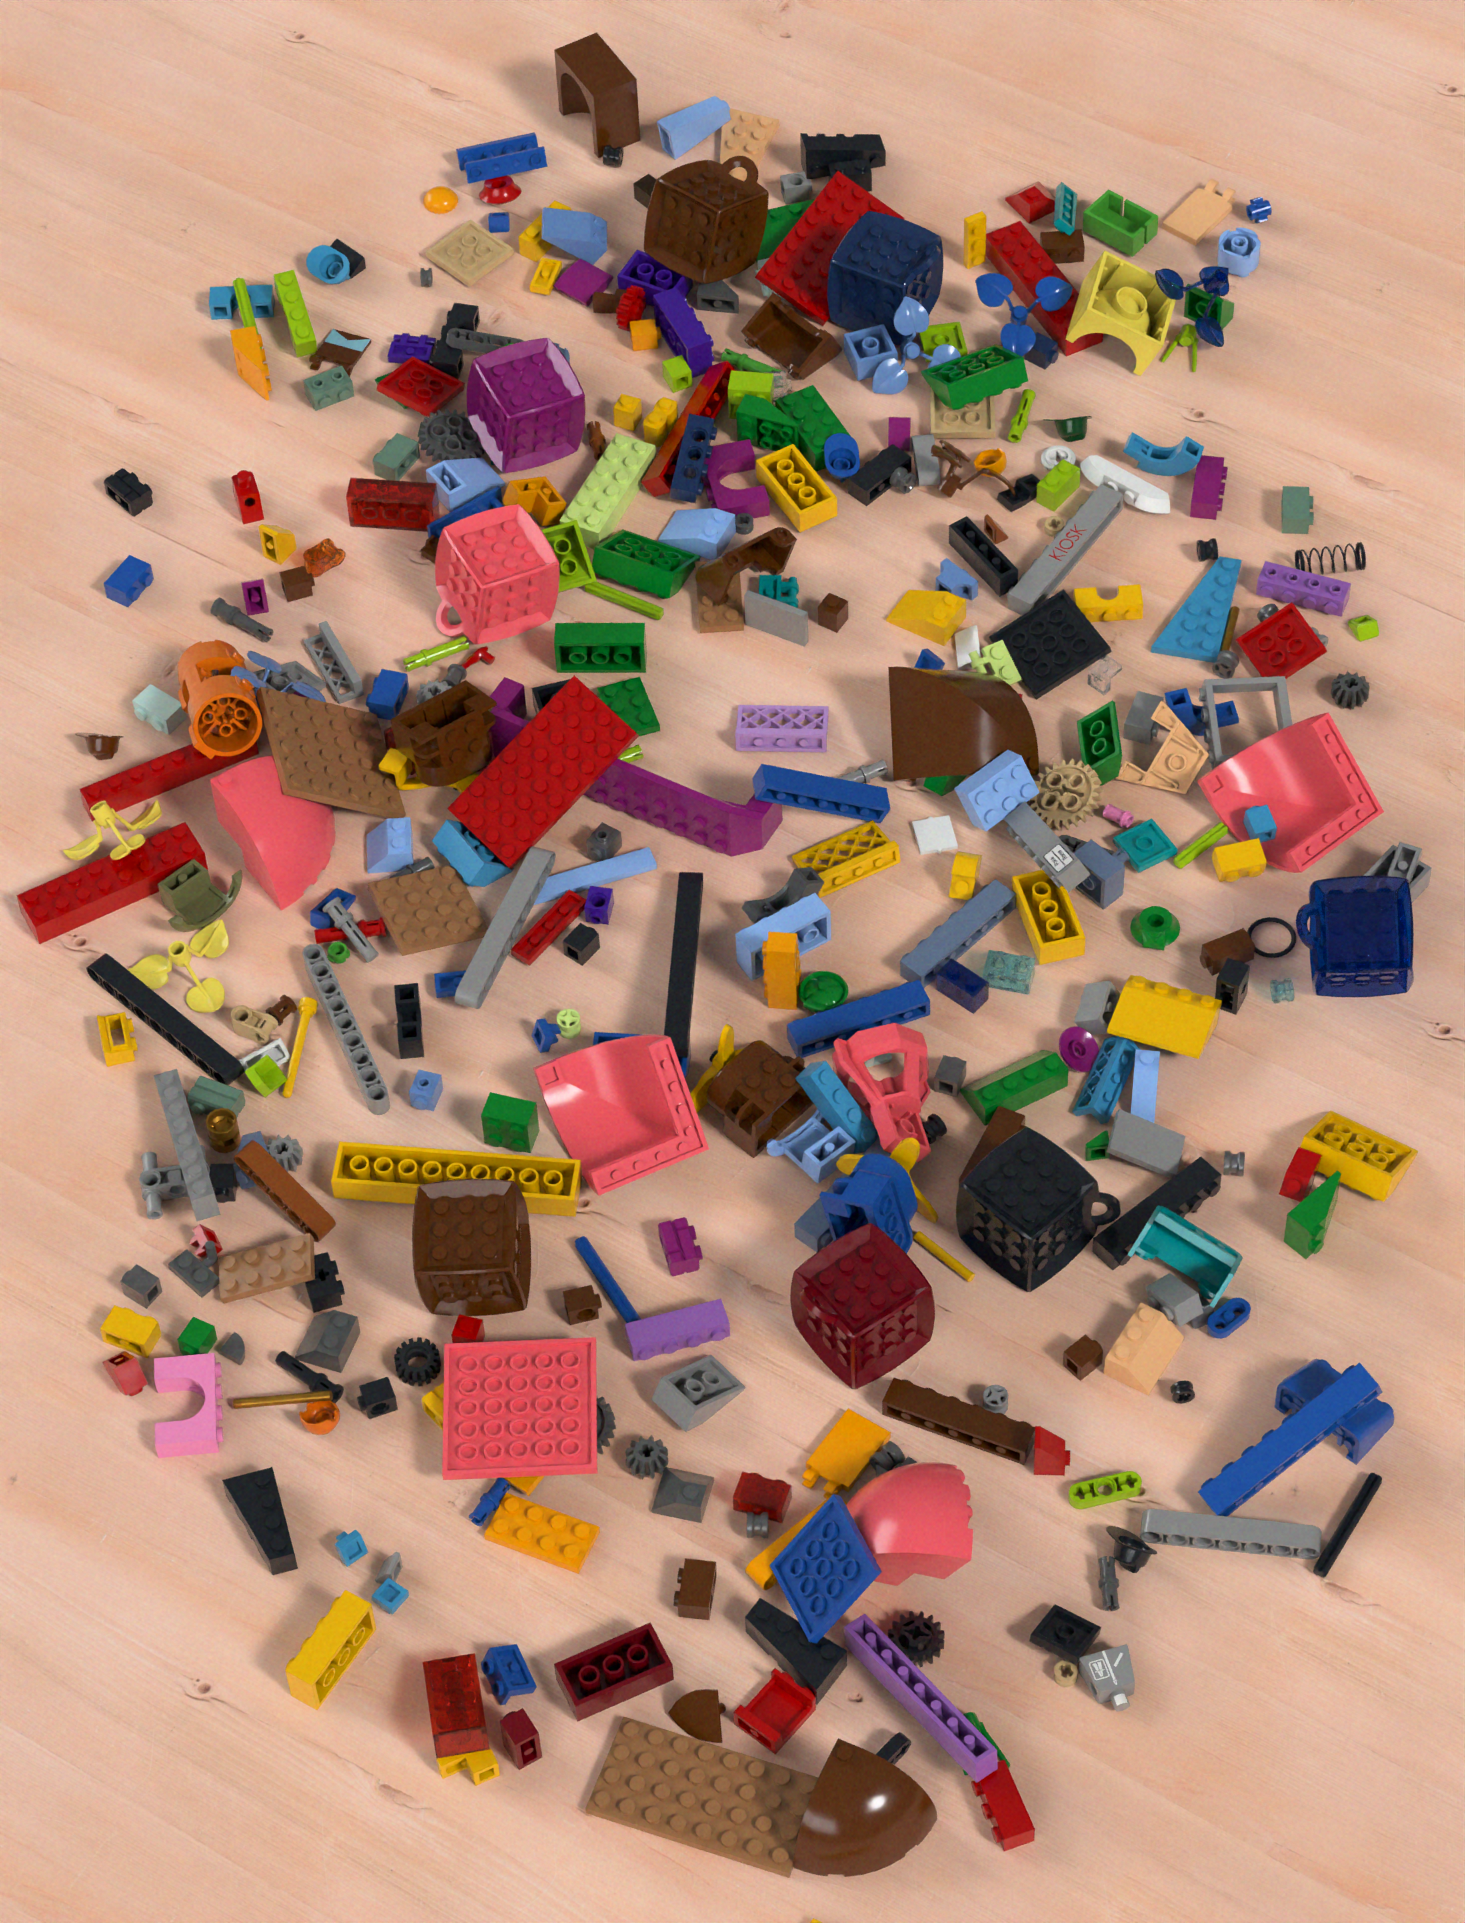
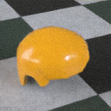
[974,448,1007,478]

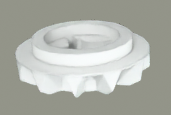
[1041,445,1076,470]

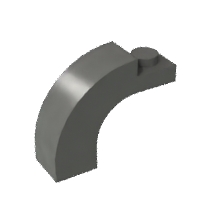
[742,867,824,923]

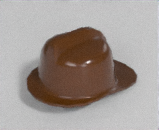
[75,733,124,760]

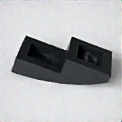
[997,474,1040,512]

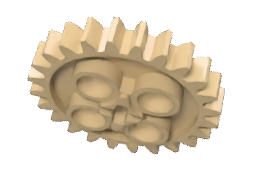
[1029,759,1103,830]

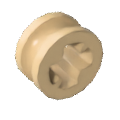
[1044,516,1064,537]
[1054,1660,1078,1687]

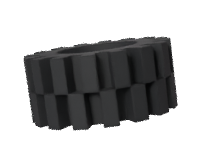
[394,1337,441,1386]

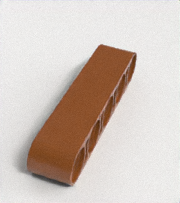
[234,1140,336,1242]

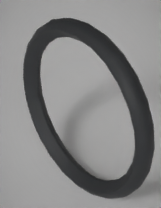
[1247,917,1296,958]

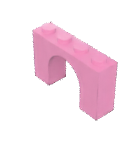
[154,1353,224,1458]

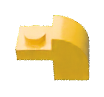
[949,851,982,900]
[436,1736,500,1786]

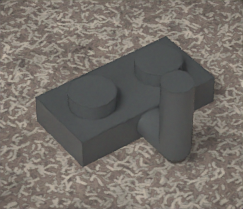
[168,1241,219,1298]

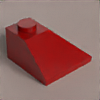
[1005,181,1056,224]

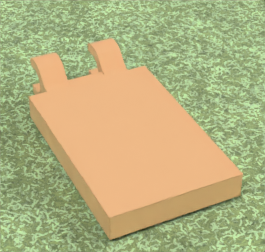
[1162,179,1236,246]

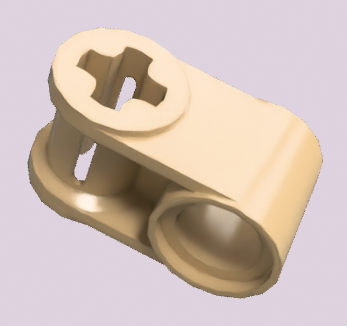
[231,1005,278,1045]

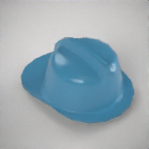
[306,245,350,284]

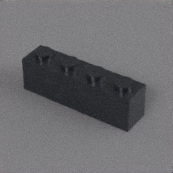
[949,516,1018,597]

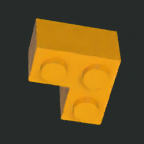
[502,476,567,526]

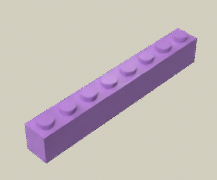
[844,1614,998,1783]

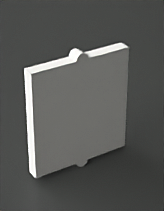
[912,815,958,855]

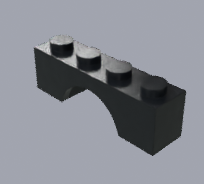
[430,303,480,379]

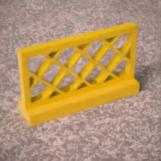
[792,820,901,898]

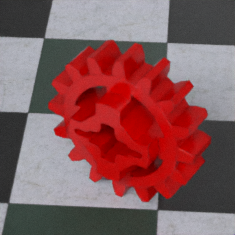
[616,285,646,332]

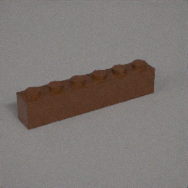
[882,1378,1035,1465]

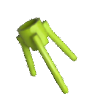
[1161,324,1199,372]

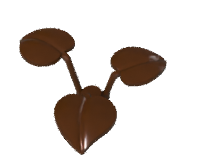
[931,440,1016,498]

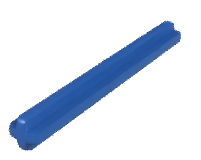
[575,1236,641,1323]

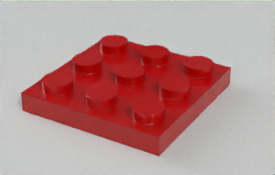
[376,356,465,417]
[1236,602,1327,679]

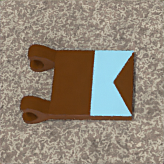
[309,329,371,377]

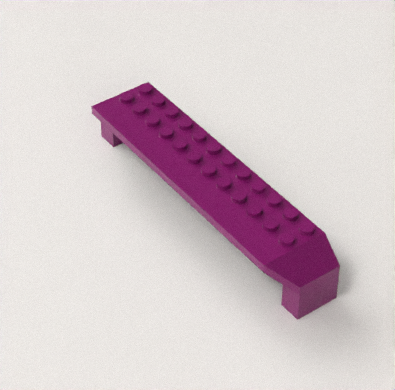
[488,677,783,857]

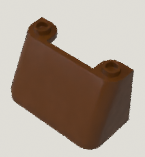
[741,293,843,380]
[695,527,797,606]

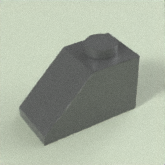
[697,280,739,314]

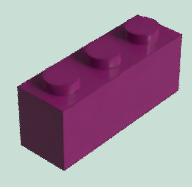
[1190,455,1228,520]

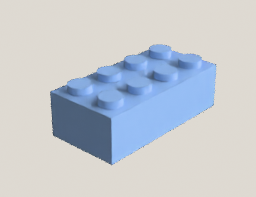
[735,893,831,981]

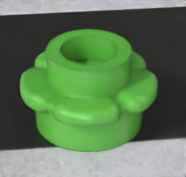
[327,942,350,964]

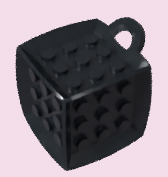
[956,1127,1121,1292]

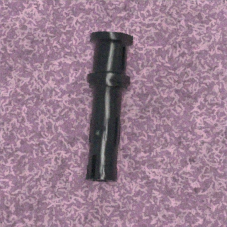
[275,1351,344,1404]

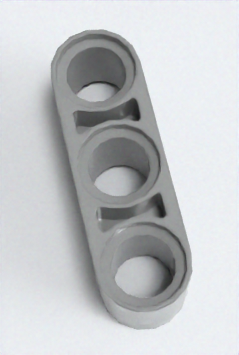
[911,434,940,486]

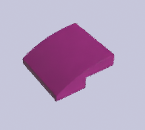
[554,259,614,307]

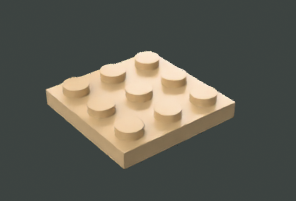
[426,219,514,286]
[930,387,995,439]

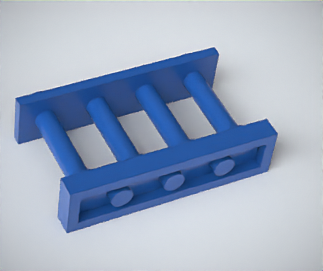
[456,132,547,184]
[427,486,504,539]

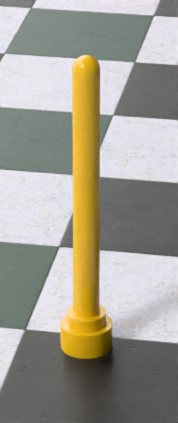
[282,997,318,1098]

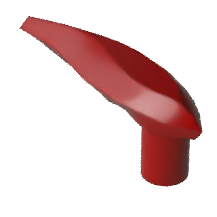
[460,646,495,669]

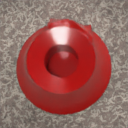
[479,176,522,204]

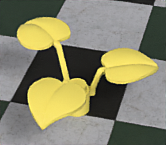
[63,799,162,860]
[127,919,229,1013]

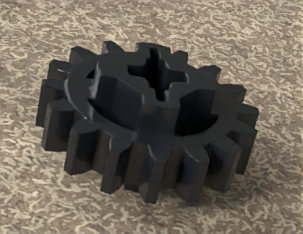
[888,1611,945,1667]

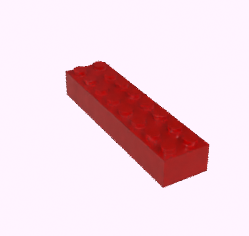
[986,221,1103,356]
[16,822,208,944]

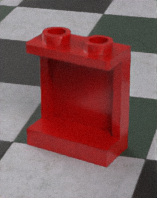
[734,1668,816,1755]

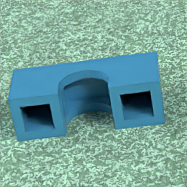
[209,285,275,320]

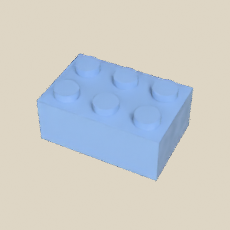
[954,750,1040,831]

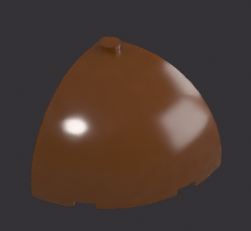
[793,1738,937,1877]

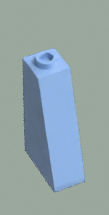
[657,96,731,160]

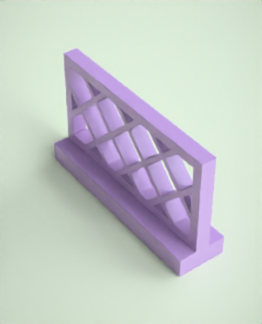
[735,705,829,752]

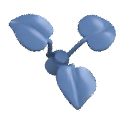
[872,296,961,394]
[230,651,326,715]

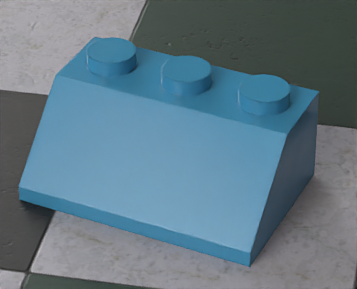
[432,820,514,887]

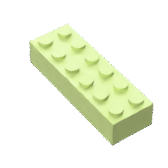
[559,433,656,549]

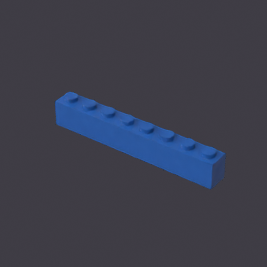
[1198,1363,1383,1516]

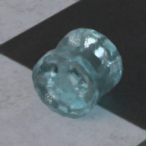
[1270,978,1294,1004]

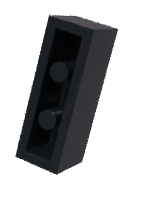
[848,444,911,506]

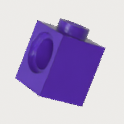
[584,886,614,925]

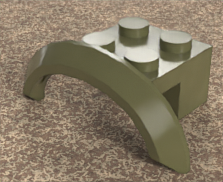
[157,859,243,932]

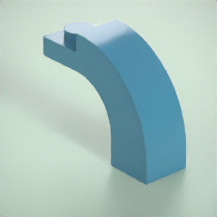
[1123,432,1204,476]

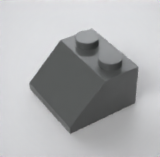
[295,1310,360,1373]

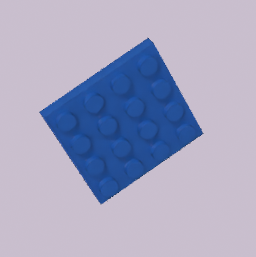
[770,1494,882,1644]

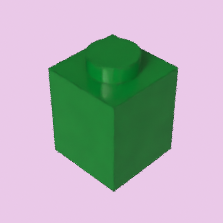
[177,1317,217,1356]

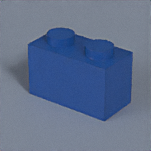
[104,555,154,607]
[366,669,409,720]

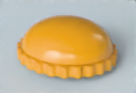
[423,186,458,214]

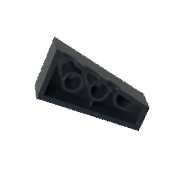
[222,1467,298,1575]

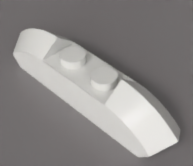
[1080,455,1170,515]

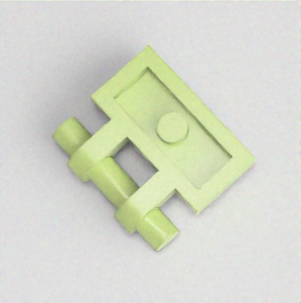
[968,640,1022,686]

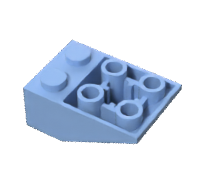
[426,458,505,512]

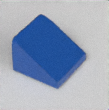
[488,212,510,233]

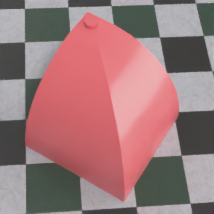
[1197,712,1384,873]
[533,1034,709,1195]

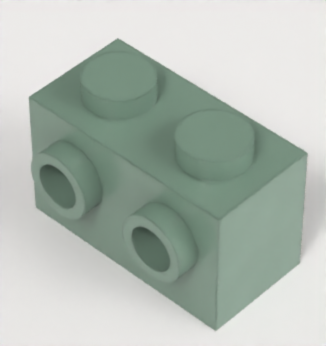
[303,366,354,411]

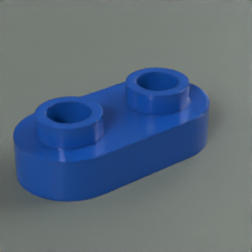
[1207,1298,1251,1339]

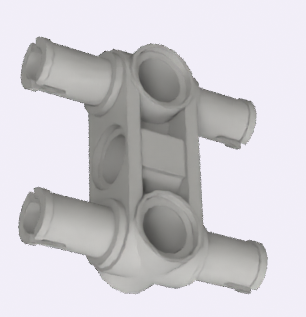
[139,1145,210,1220]

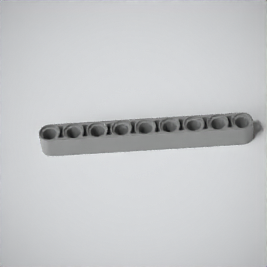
[455,846,556,1009]
[302,944,390,1115]

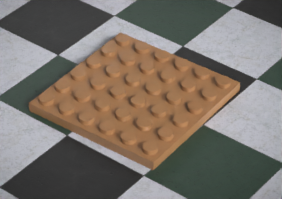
[256,687,406,818]

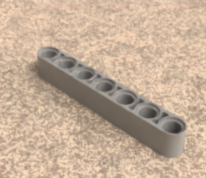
[1140,1509,1322,1559]

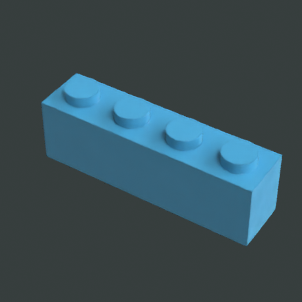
[795,1061,879,1153]

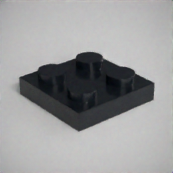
[1029,1604,1101,1665]

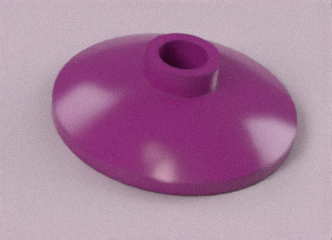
[1059,1026,1099,1073]

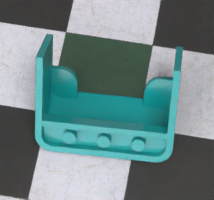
[1128,1206,1243,1308]

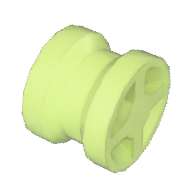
[557,1009,581,1039]

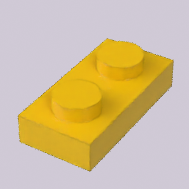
[529,258,562,295]

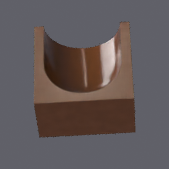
[554,33,640,158]

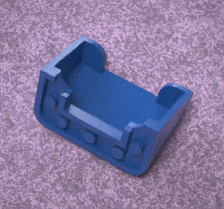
[1274,1359,1394,1465]

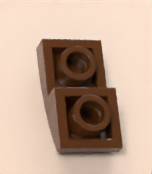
[592,289,627,314]

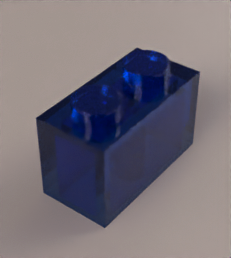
[937,958,989,1014]

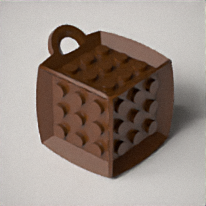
[644,156,769,284]
[412,1179,531,1316]

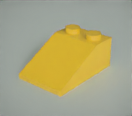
[886,590,966,646]

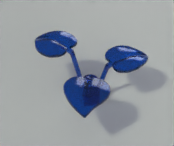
[1155,266,1229,347]

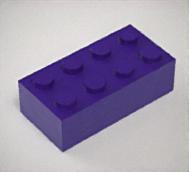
[653,287,714,378]

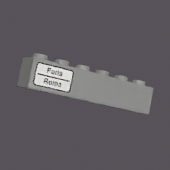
[1004,801,1091,893]

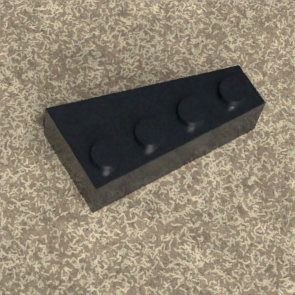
[800,133,886,179]
[745,1598,847,1705]

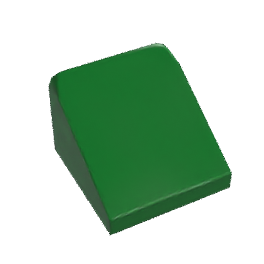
[1085,1131,1110,1161]

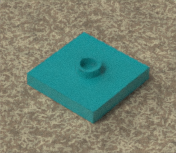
[1113,819,1178,873]

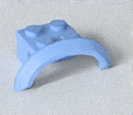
[767,1109,856,1184]

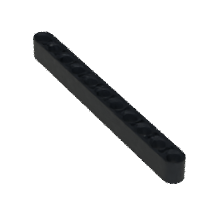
[664,872,703,1058]

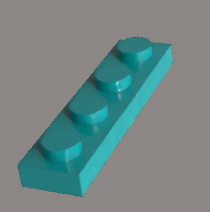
[1053,182,1077,236]

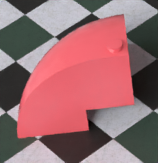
[210,756,336,911]
[846,1462,973,1586]

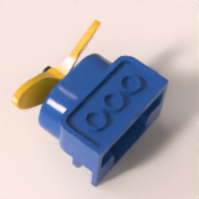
[819,1138,939,1254]

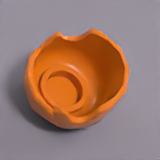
[299,1401,340,1435]

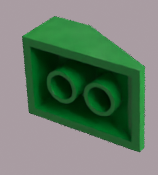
[1284,1171,1341,1259]

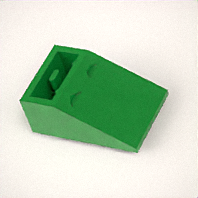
[736,394,799,451]

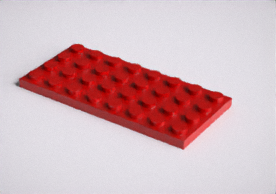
[755,171,905,326]
[447,675,639,870]

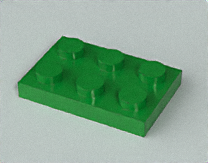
[597,677,660,736]

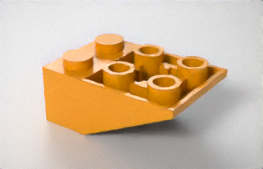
[230,326,272,401]

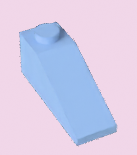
[1131,1049,1160,1123]

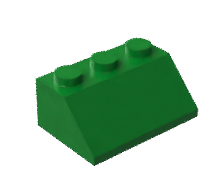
[1077,700,1122,786]

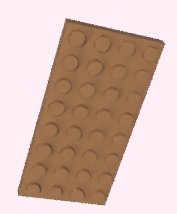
[585,1717,818,1878]

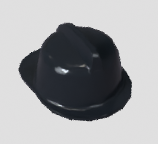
[1106,1526,1157,1573]

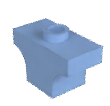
[936,558,978,601]

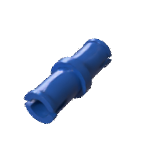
[469,1478,511,1526]

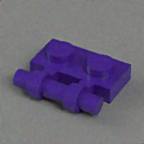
[387,333,436,365]

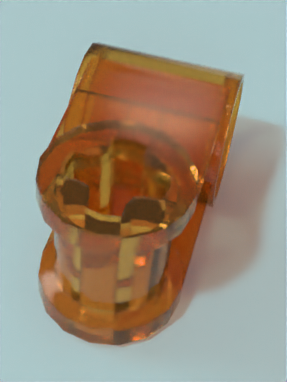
[303,538,346,577]

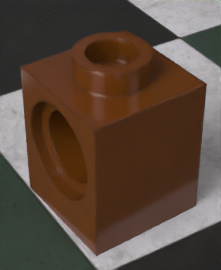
[563,1285,602,1325]

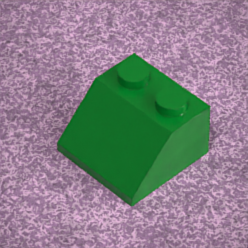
[1184,284,1234,333]

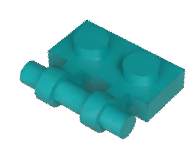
[759,575,799,608]

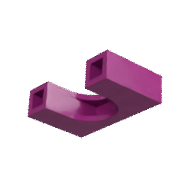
[696,439,770,518]

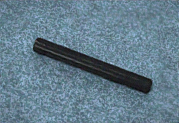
[1313,1473,1382,1577]

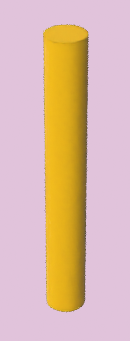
[914,1231,975,1282]

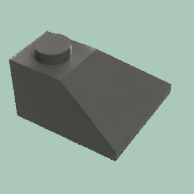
[651,1467,714,1523]

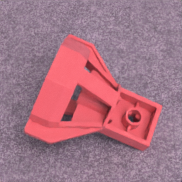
[832,1023,931,1163]

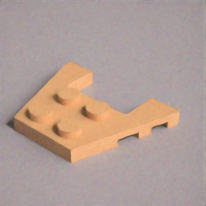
[1116,701,1210,794]

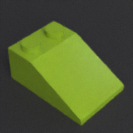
[542,520,597,593]

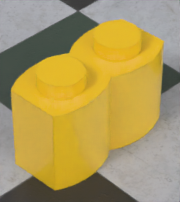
[643,397,678,447]

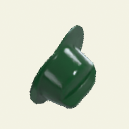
[1043,416,1092,442]

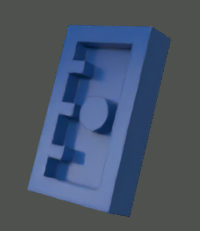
[481,1644,537,1705]

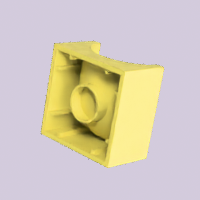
[1065,250,1179,376]

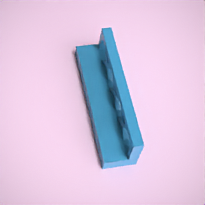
[1072,1036,1140,1124]

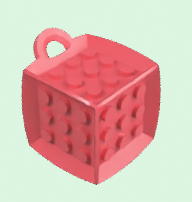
[435,504,560,644]

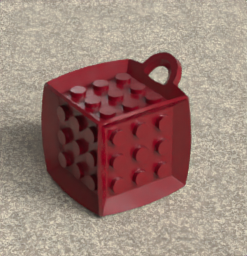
[790,1223,935,1389]

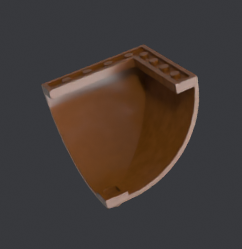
[888,666,1039,782]

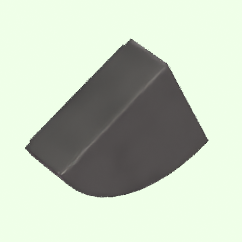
[220,1332,245,1365]

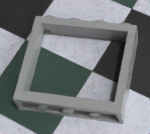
[1199,676,1292,769]

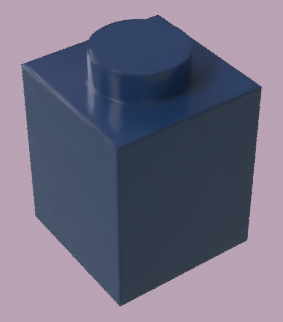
[1024,332,1059,370]

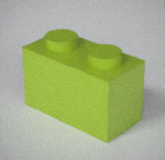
[1036,459,1080,512]

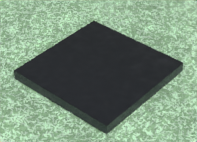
[989,589,1112,700]

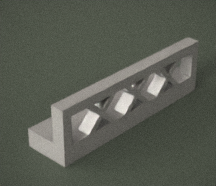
[304,621,364,704]

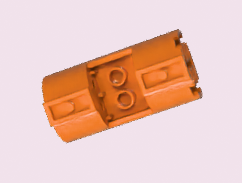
[177,640,262,759]

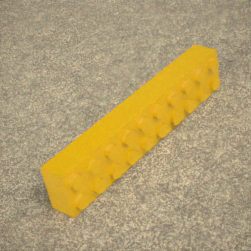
[331,1141,582,1217]

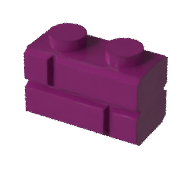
[658,1217,703,1276]

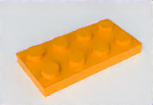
[484,1493,600,1574]

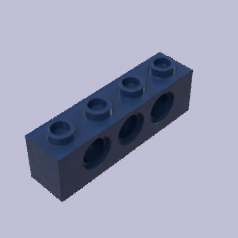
[670,414,717,503]

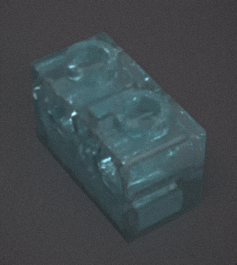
[983,950,1036,995]

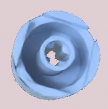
[1217,227,1261,277]

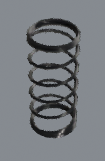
[1295,542,1366,575]

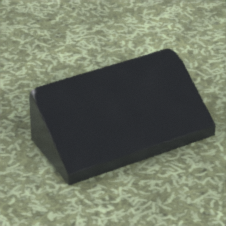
[330,239,366,279]

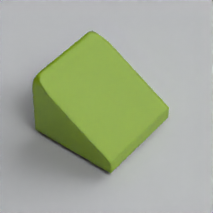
[1348,615,1379,641]

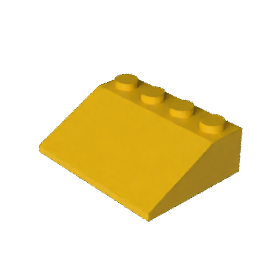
[1107,975,1222,1059]
[1300,1110,1418,1202]

